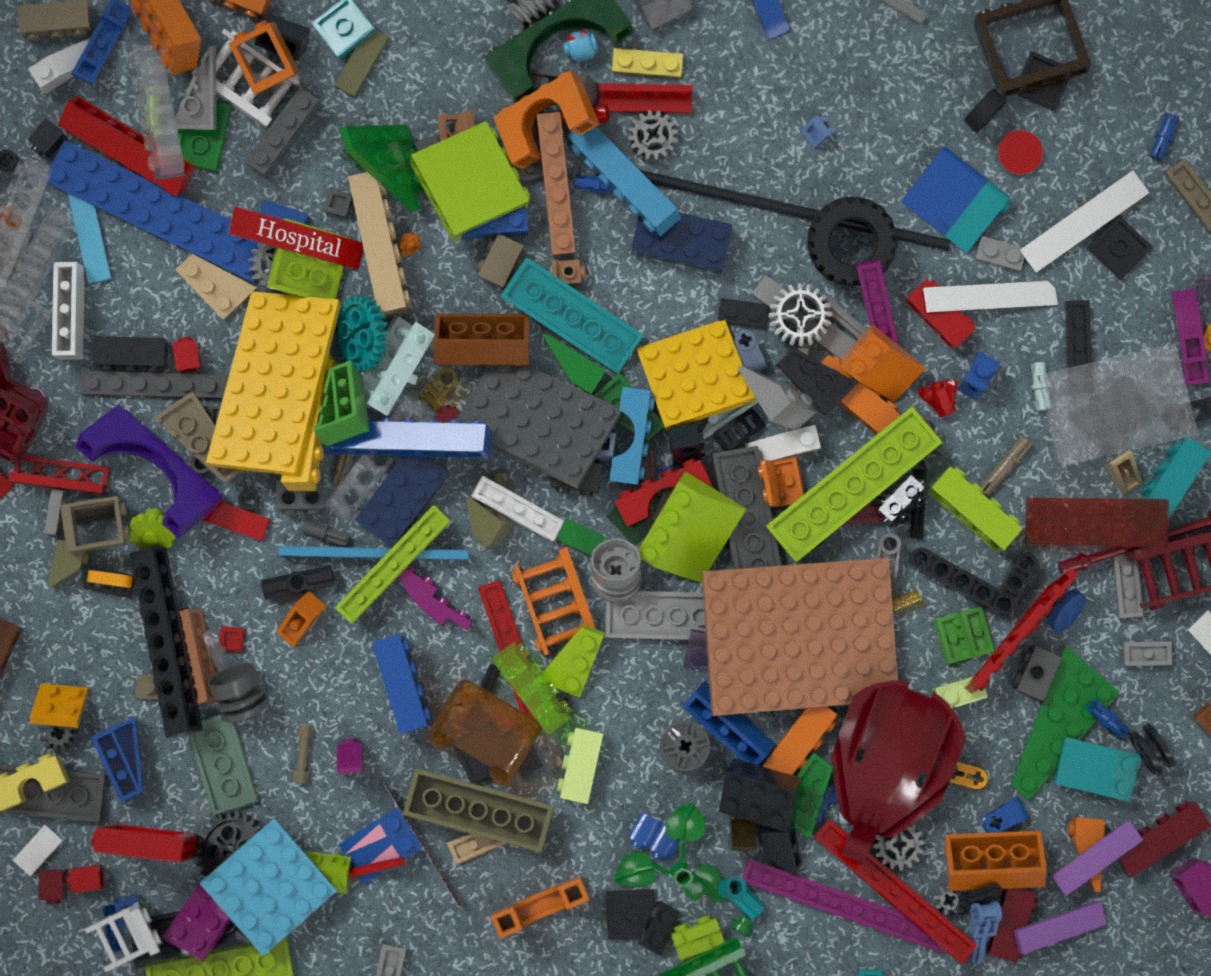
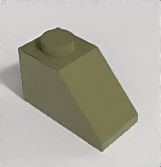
[466,497,514,548]
[47,539,92,588]

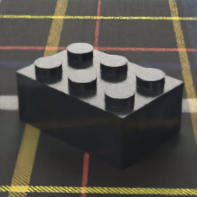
[719,758,802,832]

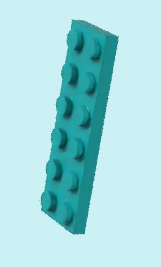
[500,257,643,374]

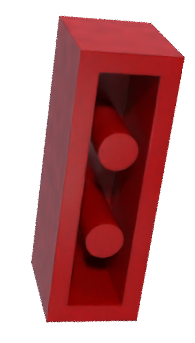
[905,279,976,351]

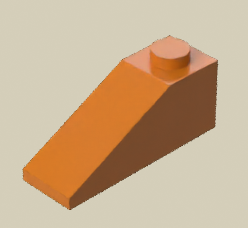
[1067,817,1105,892]

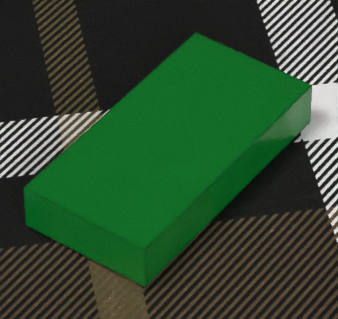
[556,518,609,556]

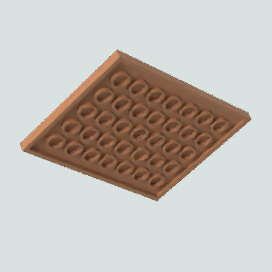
[701,558,898,716]

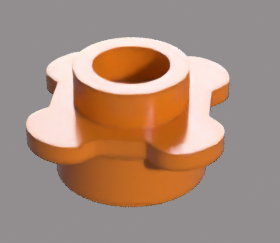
[398,233,422,256]

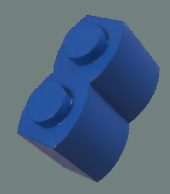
[628,812,679,862]

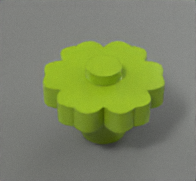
[129,508,176,549]

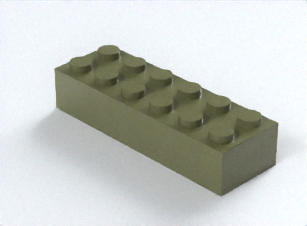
[402,768,555,853]

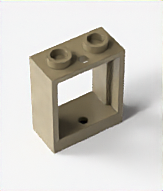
[60,496,130,554]

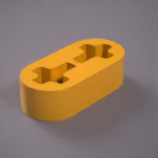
[87,570,133,588]
[950,762,988,789]

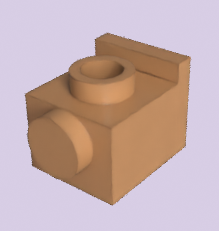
[551,260,585,286]

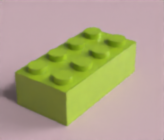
[927,466,1022,553]

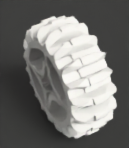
[768,283,832,347]

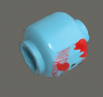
[563,29,599,62]

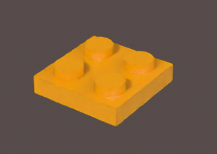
[30,683,88,728]

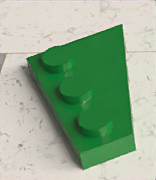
[594,373,664,441]
[794,753,834,839]

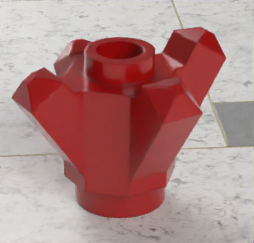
[918,379,959,417]

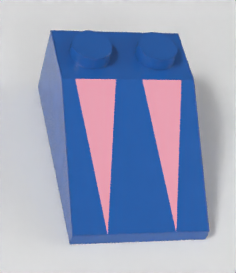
[338,807,422,885]

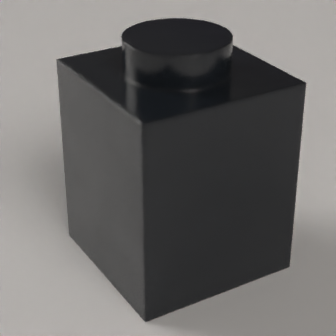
[28,118,68,158]

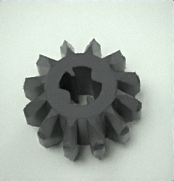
[40,725,81,753]

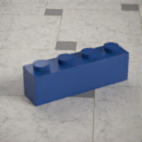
[682,680,775,765]

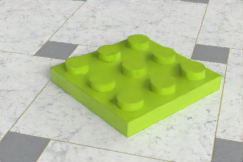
[266,218,350,299]

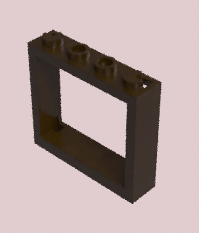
[974,0,1091,98]

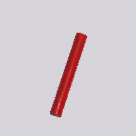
[349,856,406,879]

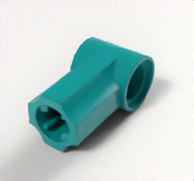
[718,876,765,921]

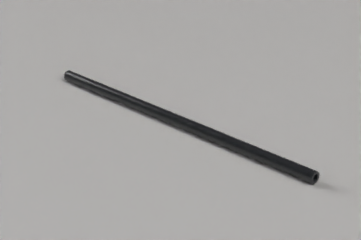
[639,169,951,251]

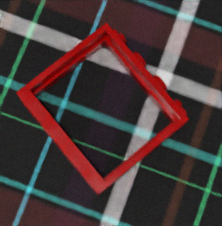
[90,824,199,862]

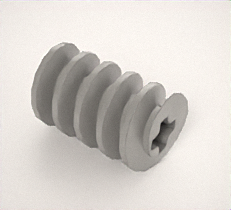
[509,0,561,31]

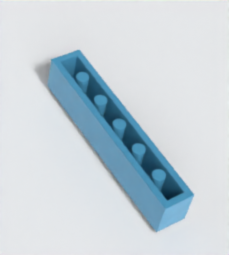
[567,127,681,236]

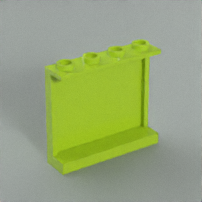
[410,121,530,243]

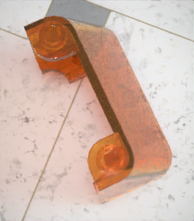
[425,680,542,788]

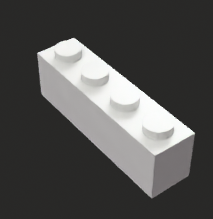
[52,262,85,360]

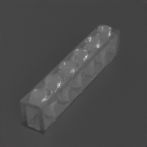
[128,45,184,180]

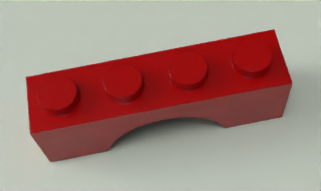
[615,458,714,527]

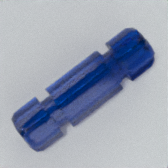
[103,904,122,952]

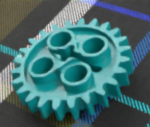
[334,295,389,372]

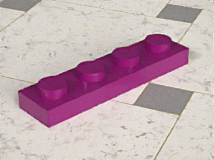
[857,259,899,345]

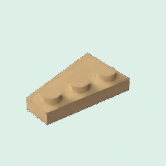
[175,254,258,320]

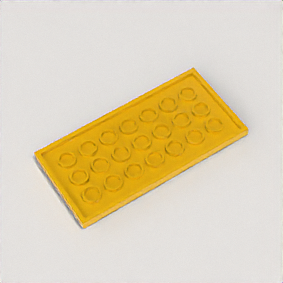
[206,292,341,476]

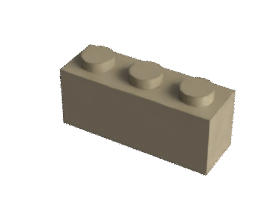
[17,0,93,41]

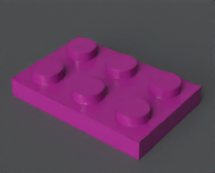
[162,878,232,963]

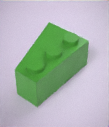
[314,360,369,446]

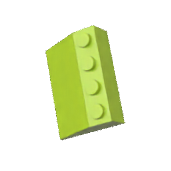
[638,471,747,583]

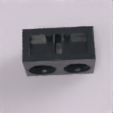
[669,424,705,470]

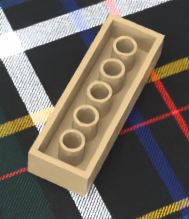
[348,172,412,320]

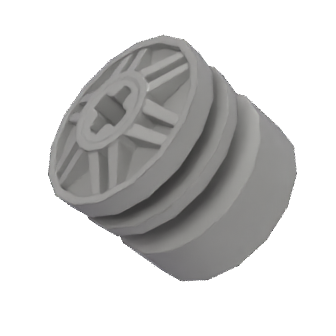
[591,538,641,602]

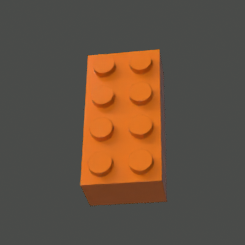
[130,0,201,75]
[944,831,1047,891]

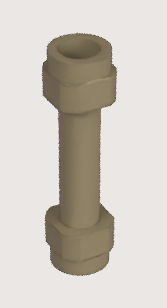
[292,725,313,783]

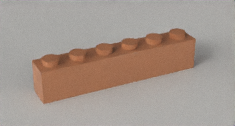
[537,112,576,257]

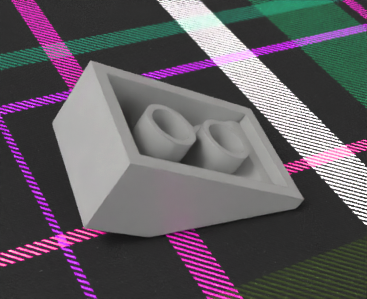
[738,366,816,430]

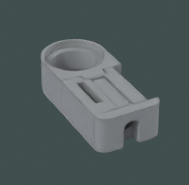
[44,488,67,537]

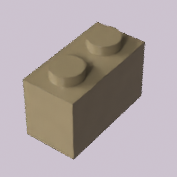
[476,233,524,290]

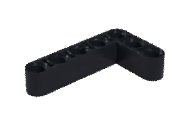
[908,547,1038,616]

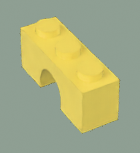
[0,753,71,811]

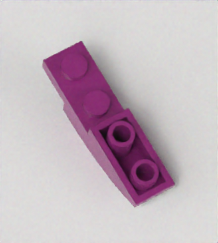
[1171,288,1209,386]
[399,565,473,631]

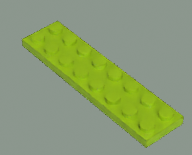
[766,406,942,563]

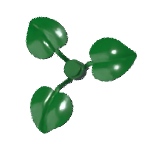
[614,804,723,903]

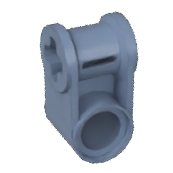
[733,330,767,372]

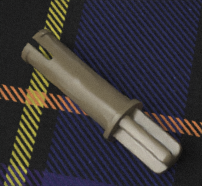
[980,436,1032,498]

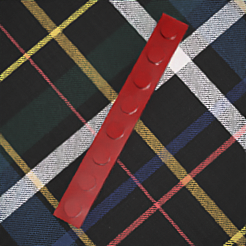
[814,819,977,965]

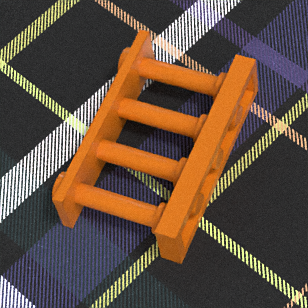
[511,547,596,656]

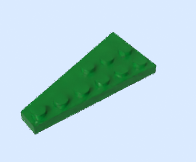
[1010,646,1120,801]

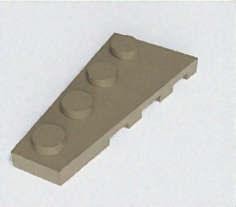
[153,391,245,484]

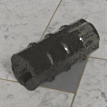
[75,495,122,526]

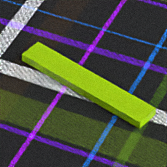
[335,505,451,624]

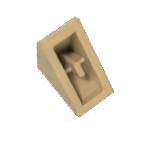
[1104,450,1143,496]

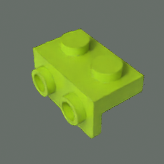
[304,851,351,894]

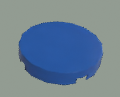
[1048,589,1086,633]

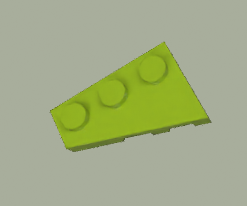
[536,624,605,698]

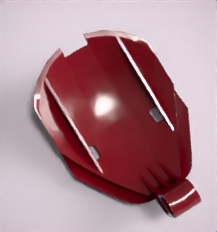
[831,680,966,863]

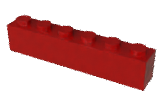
[58,96,196,196]

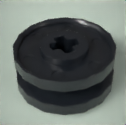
[1129,723,1176,776]

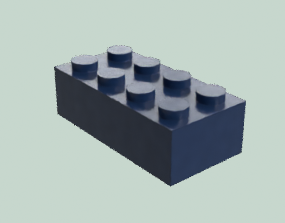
[631,213,733,274]
[354,456,451,548]

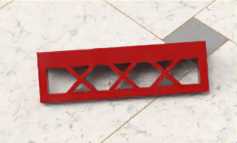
[599,84,693,114]
[8,456,110,495]

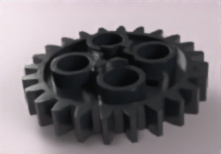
[195,812,263,876]

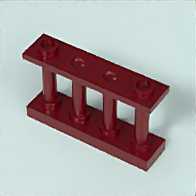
[1126,532,1211,611]

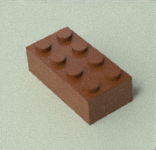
[433,314,530,366]

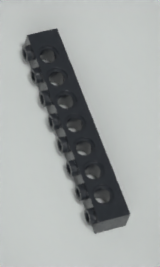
[130,546,203,738]

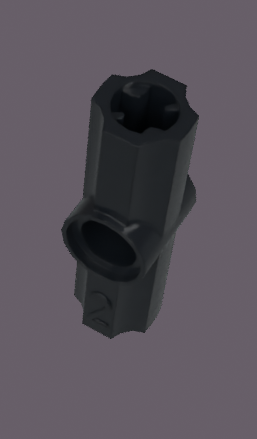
[261,565,335,600]

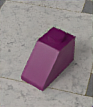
[337,738,365,774]

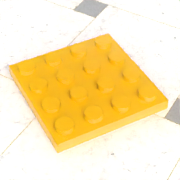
[636,320,755,431]

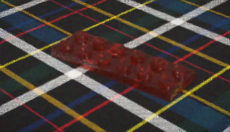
[1025,497,1169,548]

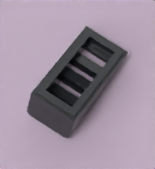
[713,408,766,451]

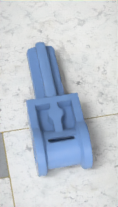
[968,901,1002,964]

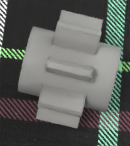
[933,887,961,915]

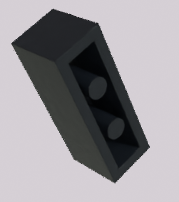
[93,336,168,373]

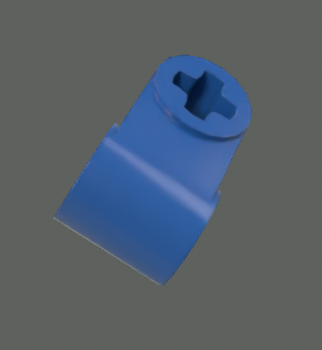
[982,796,1030,833]

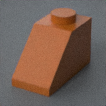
[276,591,327,647]

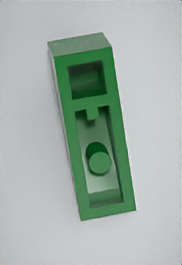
[544,334,606,395]

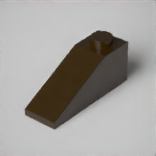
[728,817,756,852]

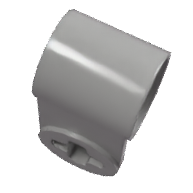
[874,533,901,580]

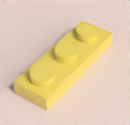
[612,48,683,78]

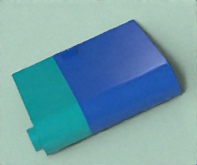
[901,146,1012,253]

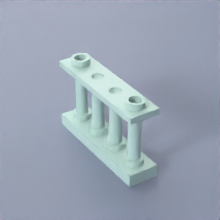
[361,315,435,416]

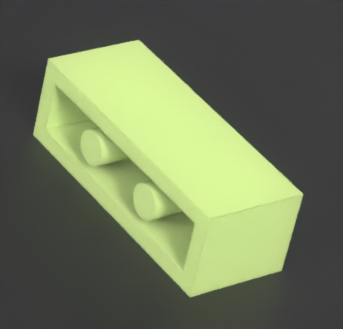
[557,728,603,804]

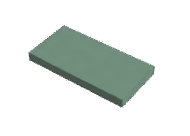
[188,715,259,816]

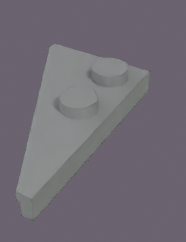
[170,47,216,130]

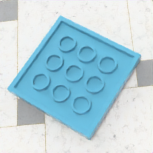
[200,818,337,956]

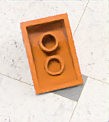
[841,324,926,402]

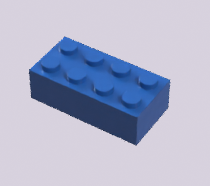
[372,634,433,734]

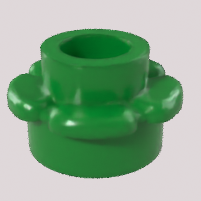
[731,916,753,937]

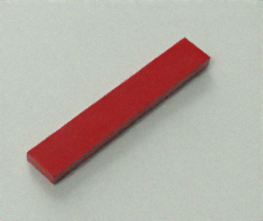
[478,580,546,722]

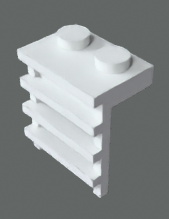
[85,902,162,972]

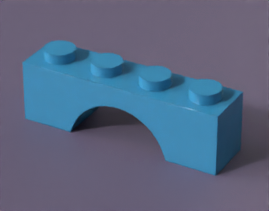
[609,387,655,485]

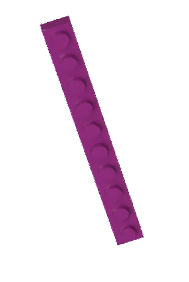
[741,858,974,962]

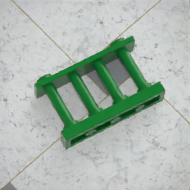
[657,936,748,976]

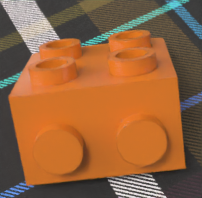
[758,456,805,508]

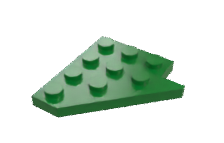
[339,125,425,212]

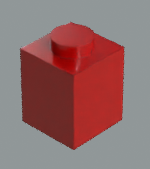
[172,337,203,373]
[67,864,104,893]

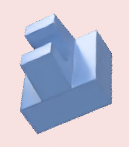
[801,115,834,148]

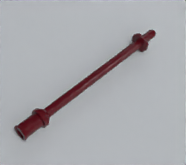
[1058,510,1211,575]

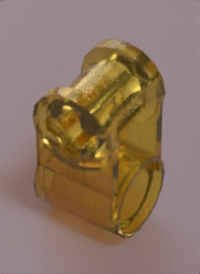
[417,367,459,412]

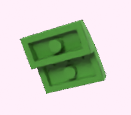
[933,606,995,665]

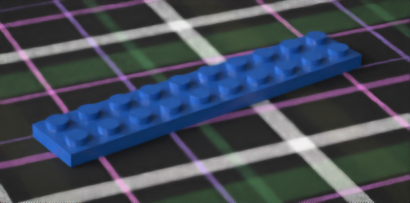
[44,140,271,283]

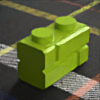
[671,914,725,962]

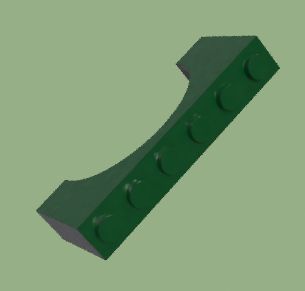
[484,0,633,104]

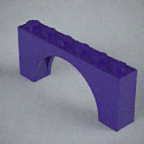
[75,404,222,539]

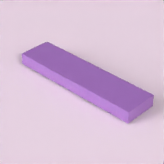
[1051,820,1143,896]
[1014,901,1107,954]

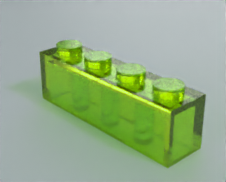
[491,642,572,735]

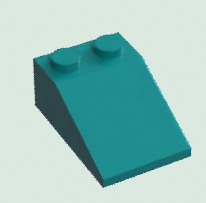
[1054,737,1141,802]

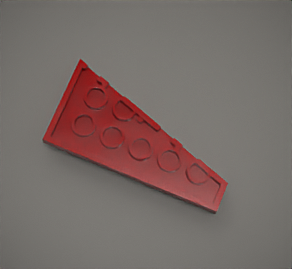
[964,568,1078,694]

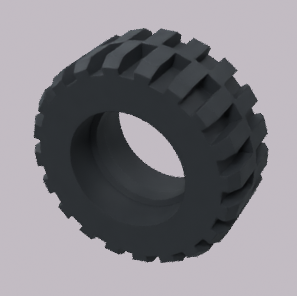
[807,196,898,286]

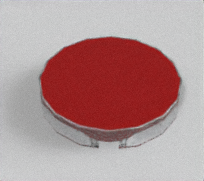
[997,129,1044,176]

